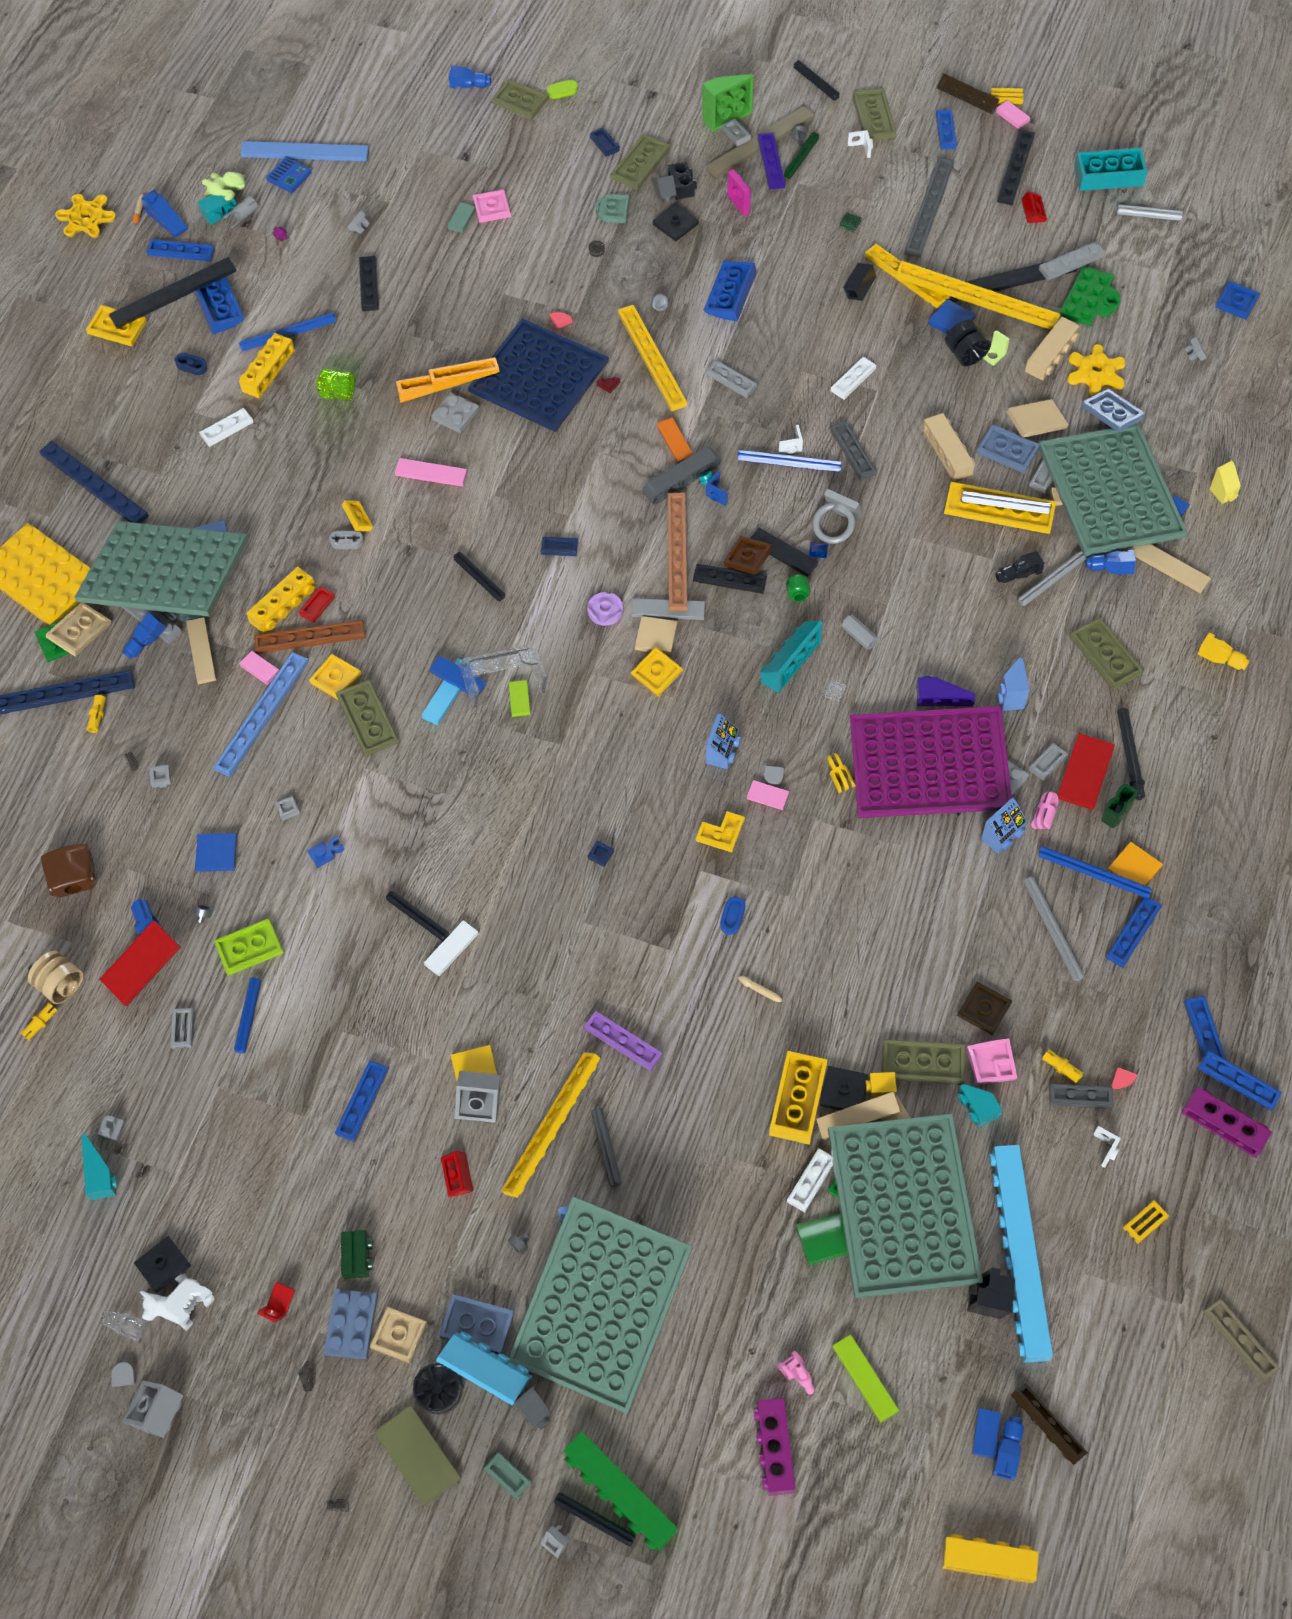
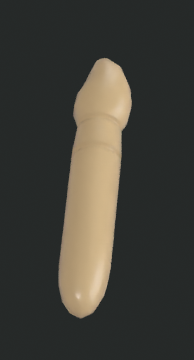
[738,976,782,1002]

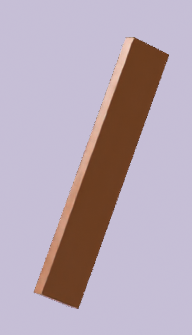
[254,620,365,654]

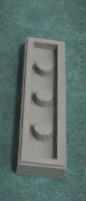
[631,598,705,620]

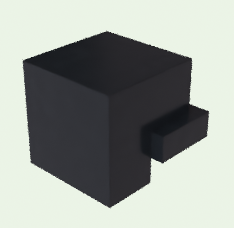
[967,1267,1016,1319]

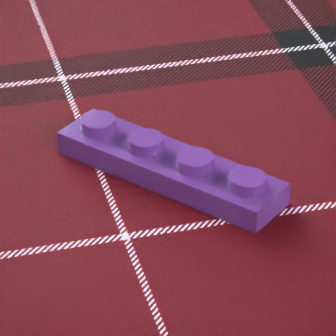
[584,1011,662,1071]

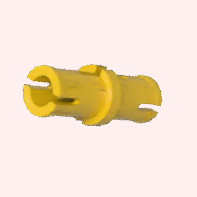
[86,695,106,733]
[20,1002,58,1041]
[1042,1049,1084,1083]

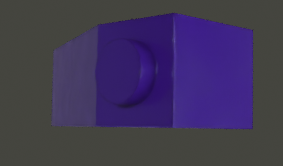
[916,676,976,706]

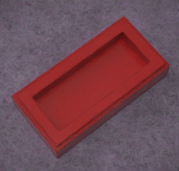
[299,586,335,623]

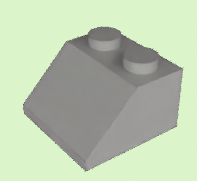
[455,1071,500,1123]
[122,1380,184,1438]

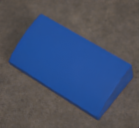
[704,261,757,321]
[195,277,244,334]

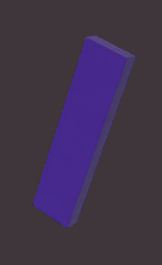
[757,133,785,190]

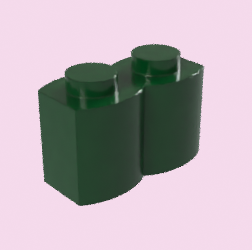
[1101,783,1138,828]

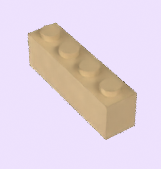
[1025,317,1080,381]
[922,413,975,482]

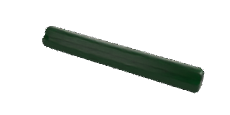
[784,132,819,179]

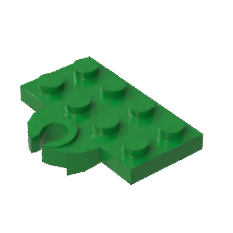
[1059,266,1121,326]

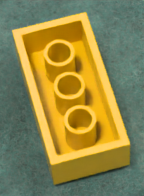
[769,1051,828,1145]

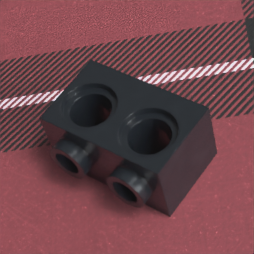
[668,161,697,200]

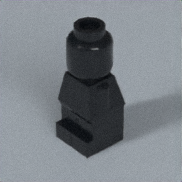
[995,550,1045,583]

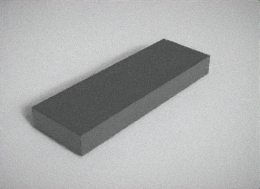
[1049,1083,1113,1109]

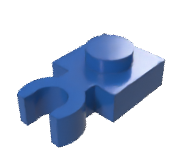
[307,837,344,868]

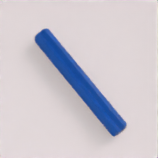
[234,977,261,1054]

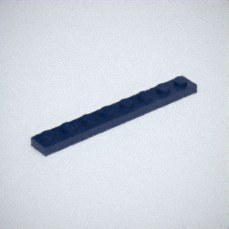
[39,441,149,523]

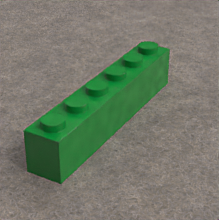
[563,1431,678,1553]

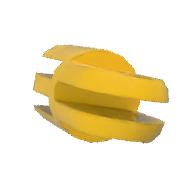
[827,753,856,793]

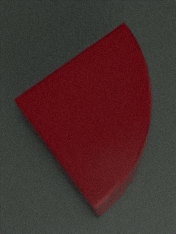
[596,377,620,393]

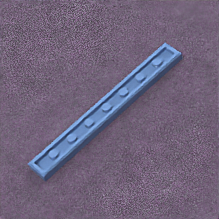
[240,141,369,161]
[214,652,309,777]

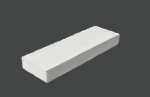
[831,357,876,399]
[199,408,254,447]
[424,920,478,977]
[787,1148,833,1212]

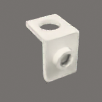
[848,130,873,158]
[778,425,803,455]
[1093,1126,1121,1168]

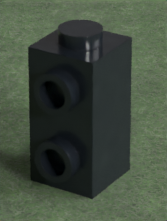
[843,263,877,301]

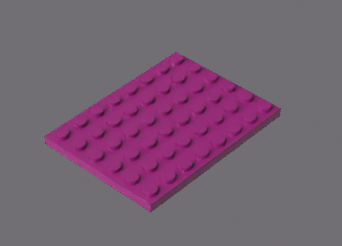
[850,706,1012,818]

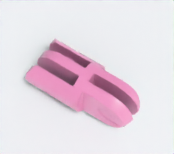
[1031,791,1059,829]

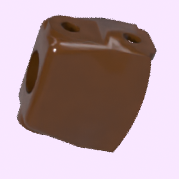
[41,844,96,898]

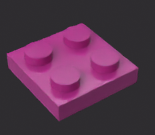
[727,169,751,216]

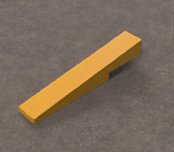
[396,358,499,403]

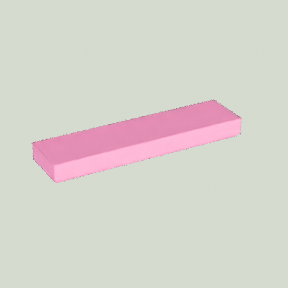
[395,458,467,487]

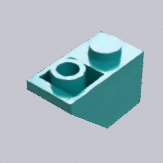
[197,195,237,225]
[957,1084,1003,1128]

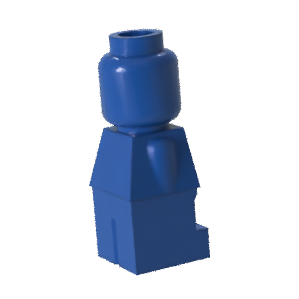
[448,66,491,88]
[1086,550,1136,575]
[123,612,167,659]
[992,1416,1024,1481]

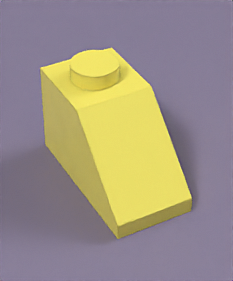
[1209,461,1241,504]

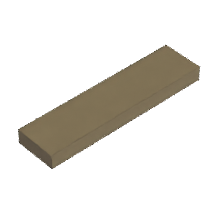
[1203,1297,1281,1383]

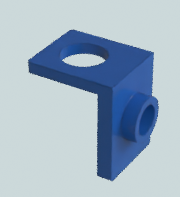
[706,471,728,506]

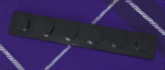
[997,129,1035,206]

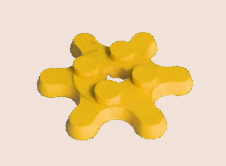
[55,194,116,238]
[1067,344,1126,397]

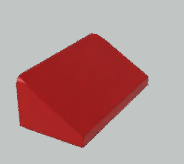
[1021,191,1047,223]
[441,1150,473,1197]

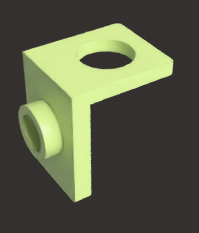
[983,330,1009,366]

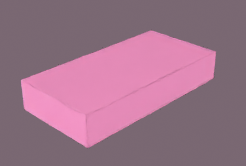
[996,100,1030,129]
[239,651,279,685]
[747,780,789,810]

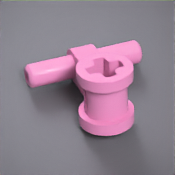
[777,1351,815,1394]

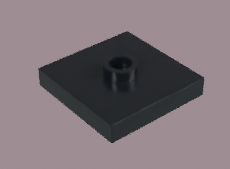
[653,203,699,242]
[820,1065,868,1110]
[134,1235,191,1293]

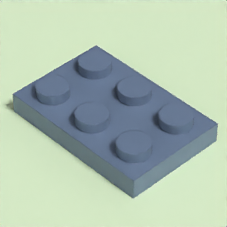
[1082,389,1145,432]
[977,425,1039,474]
[323,1289,378,1360]
[439,1294,514,1354]

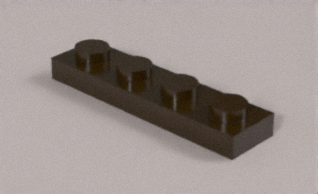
[937,73,1000,114]
[1011,1383,1088,1465]

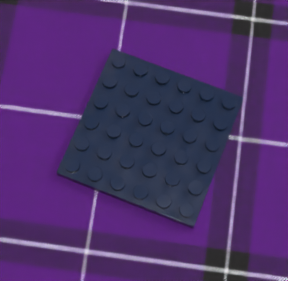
[468,318,609,432]

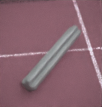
[1117,204,1183,221]

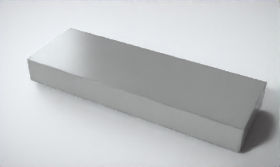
[706,360,757,398]

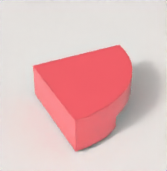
[550,312,572,329]
[1111,1067,1137,1089]

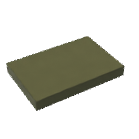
[492,79,549,120]

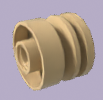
[28,950,83,1004]

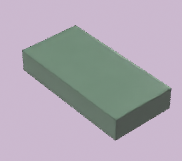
[448,202,476,233]
[483,1451,531,1500]

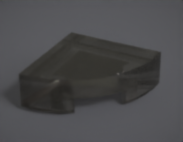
[298,1360,316,1392]
[326,1499,349,1512]

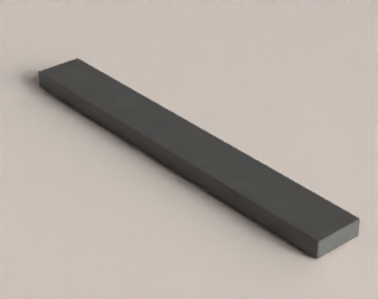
[905,157,954,258]

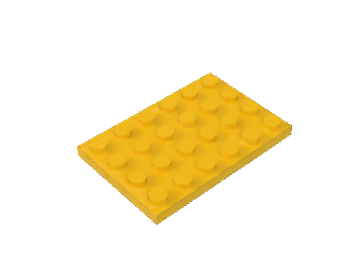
[0,523,90,625]

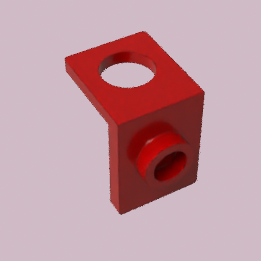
[257,1282,296,1323]

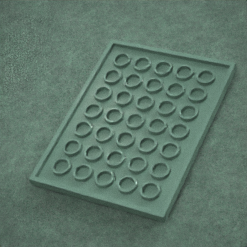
[1039,424,1188,556]
[75,521,248,616]
[828,1114,983,1299]
[509,1196,693,1414]

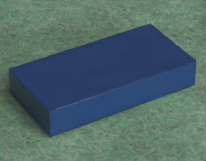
[590,127,620,157]
[541,537,578,556]

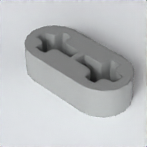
[329,531,364,549]

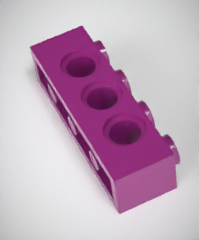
[1182,1087,1272,1158]
[753,1398,796,1496]

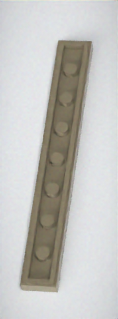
[706,106,814,179]

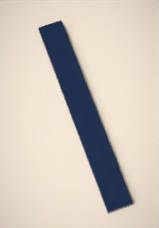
[0,670,135,715]

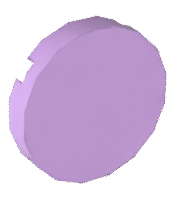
[587,592,623,626]

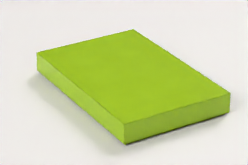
[214,918,284,976]

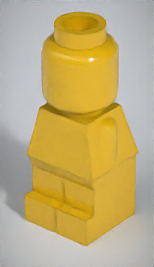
[1198,632,1250,670]

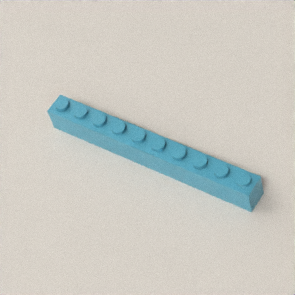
[989,1145,1053,1363]

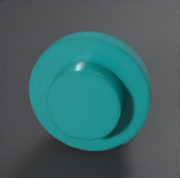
[698,471,714,486]

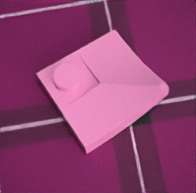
[966,1039,1017,1085]

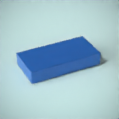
[972,1408,1001,1459]

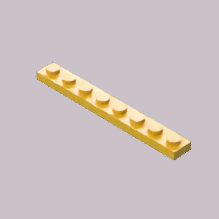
[618,305,687,412]
[501,1052,601,1198]

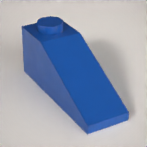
[141,190,188,238]

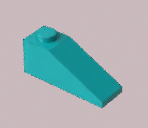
[81,1134,118,1200]

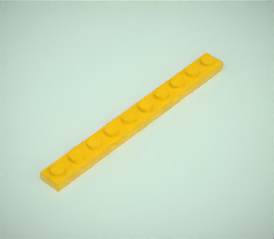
[895,261,1061,330]

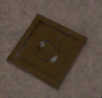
[957,982,1012,1035]

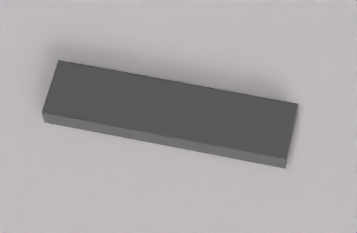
[830,420,877,481]

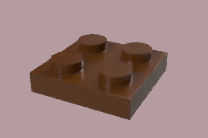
[723,536,773,575]

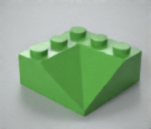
[702,74,753,132]

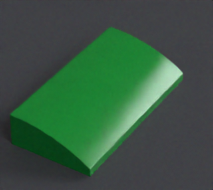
[795,1212,847,1266]

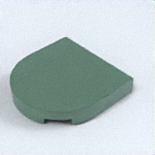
[595,194,630,223]

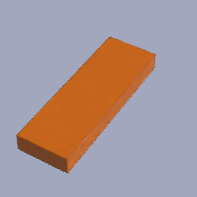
[657,418,693,464]

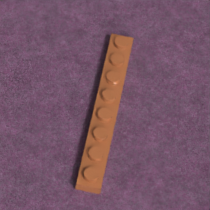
[668,493,687,611]

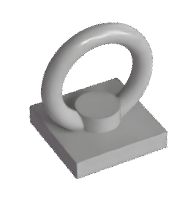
[813,489,863,544]

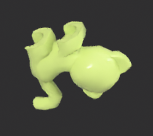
[202,172,245,201]

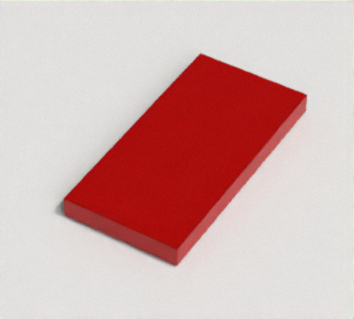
[1058,733,1115,810]
[100,920,181,1006]

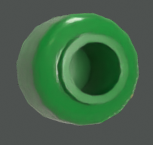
[786,574,811,602]

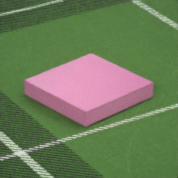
[472,189,511,223]

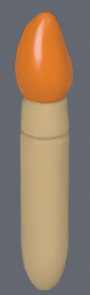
[133,194,144,224]

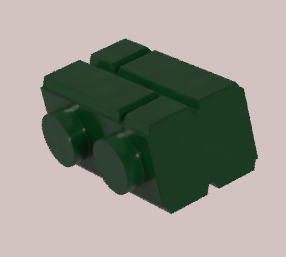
[341,1230,373,1279]

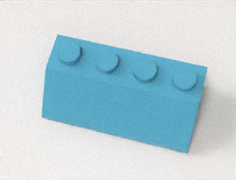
[436,1331,532,1406]

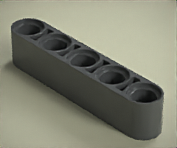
[642,447,721,504]

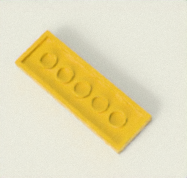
[944,482,1056,534]

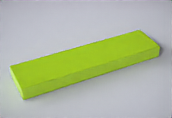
[832,1334,899,1424]

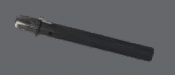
[1117,707,1145,800]

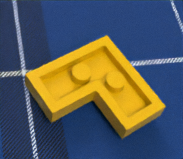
[696,811,745,853]

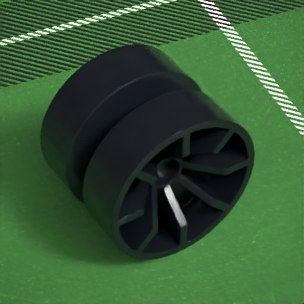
[945,319,991,366]
[413,1363,463,1415]

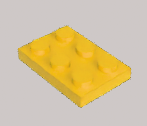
[86,305,147,347]

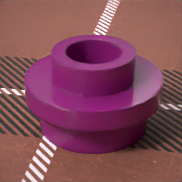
[272,226,288,242]

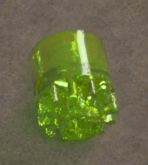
[315,368,355,401]

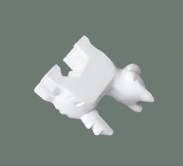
[140,1274,214,1331]

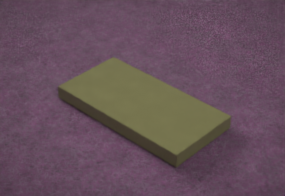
[853,88,897,141]
[610,133,671,190]
[1069,617,1144,690]
[336,679,399,757]
[882,1039,965,1085]
[374,1405,461,1507]

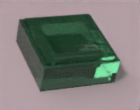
[840,212,862,232]

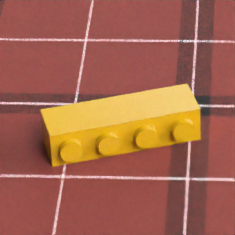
[942,1534,1038,1583]

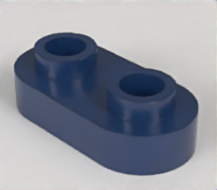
[174,353,208,375]

